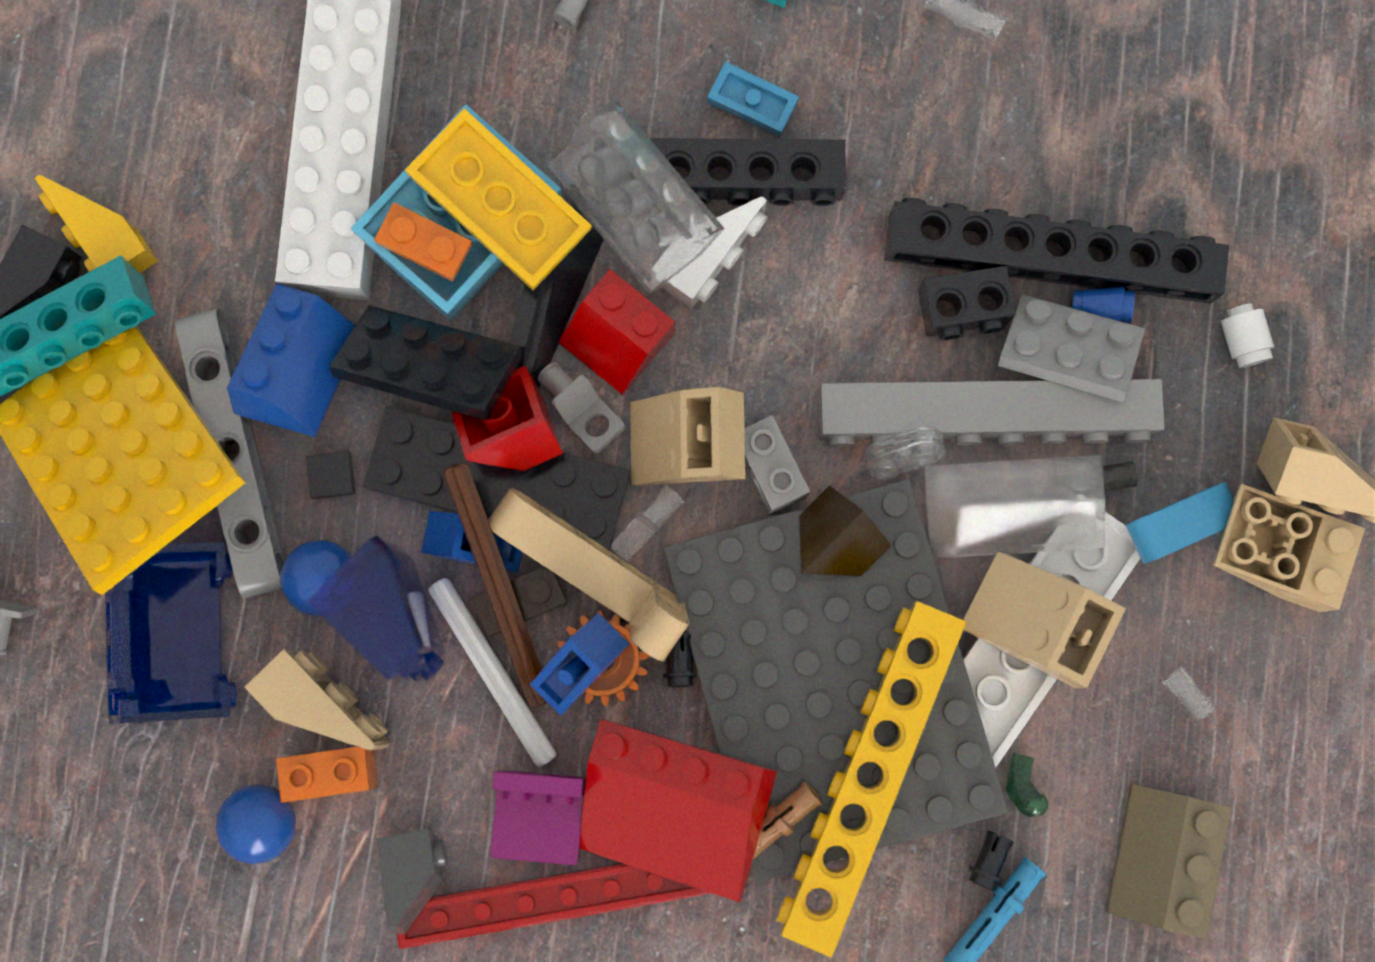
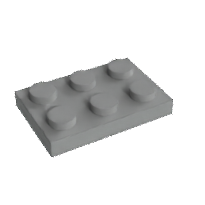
[998,294,1145,402]

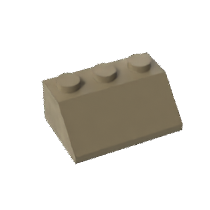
[1106,784,1232,940]

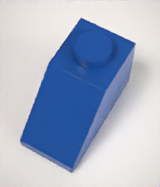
[421,511,523,573]
[530,613,630,716]

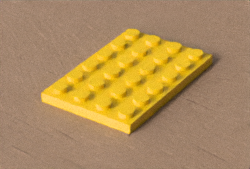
[0,326,246,595]

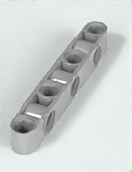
[175,308,284,599]

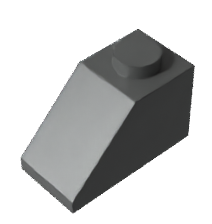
[377,828,448,935]

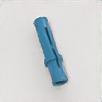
[943,856,1047,962]

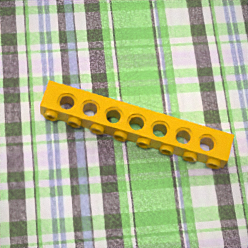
[776,601,966,958]

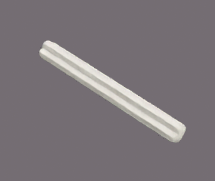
[428,578,557,767]

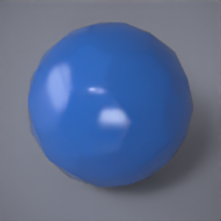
[280,540,359,617]
[216,784,296,864]

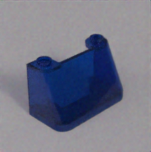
[307,536,445,681]
[105,542,237,724]

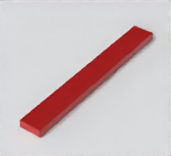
[397,863,713,949]

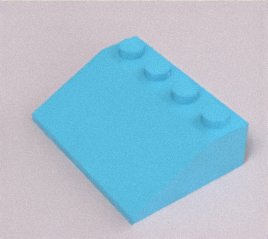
[351,104,561,322]

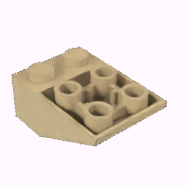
[630,387,745,486]
[1257,417,1375,523]
[1213,484,1365,612]
[963,551,1126,689]
[245,649,391,751]

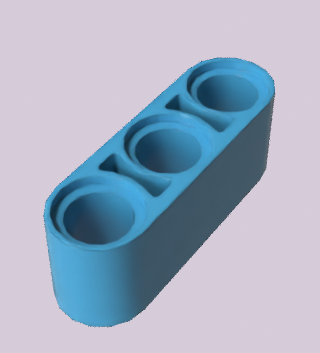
[1125,481,1234,564]

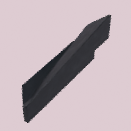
[509,187,615,389]

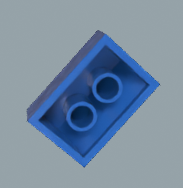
[227,283,356,437]

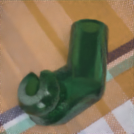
[1005,753,1048,817]

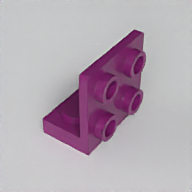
[491,769,586,865]

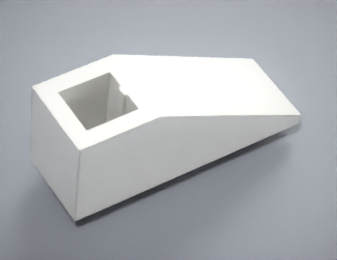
[651,196,767,309]

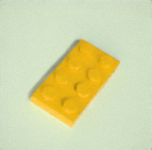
[405,108,592,290]

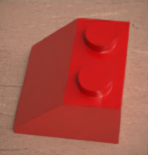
[558,269,675,396]
[451,365,563,471]

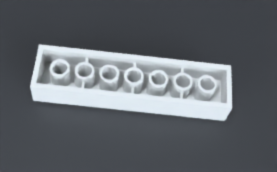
[275,0,402,301]

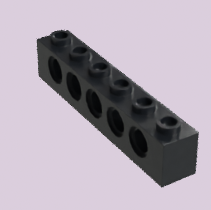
[594,138,846,206]

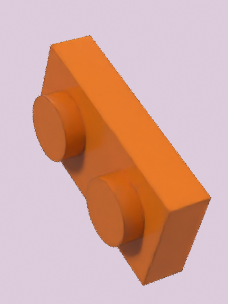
[374,202,472,282]

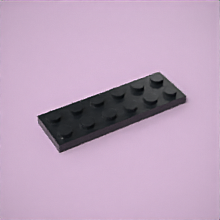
[363,406,631,551]

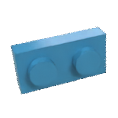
[707,61,799,137]

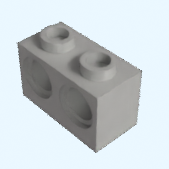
[744,415,811,516]

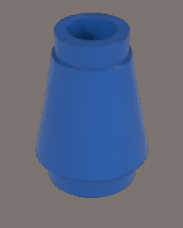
[1072,286,1135,324]

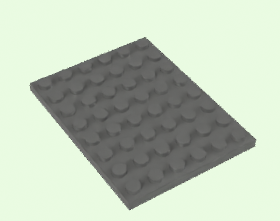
[663,479,1009,883]

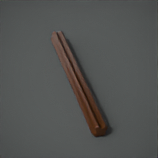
[443,463,547,708]

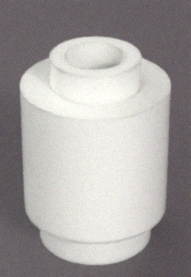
[1221,303,1274,368]

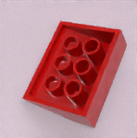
[579,719,777,902]

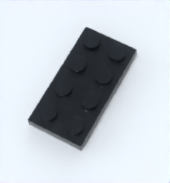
[329,305,522,421]

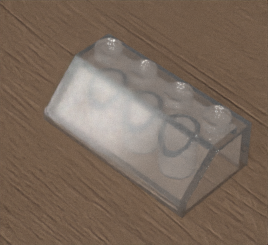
[544,100,725,294]
[925,455,1105,558]

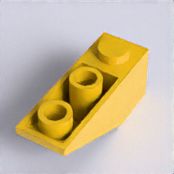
[35,174,159,273]

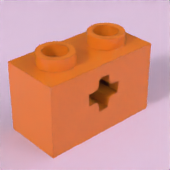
[276,746,379,803]

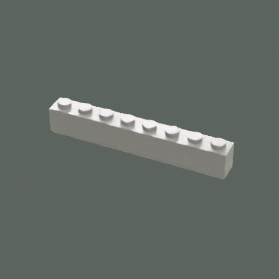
[818,379,1165,447]

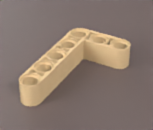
[488,488,690,661]

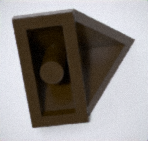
[799,485,892,576]

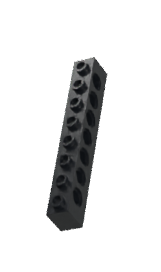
[884,198,1229,304]

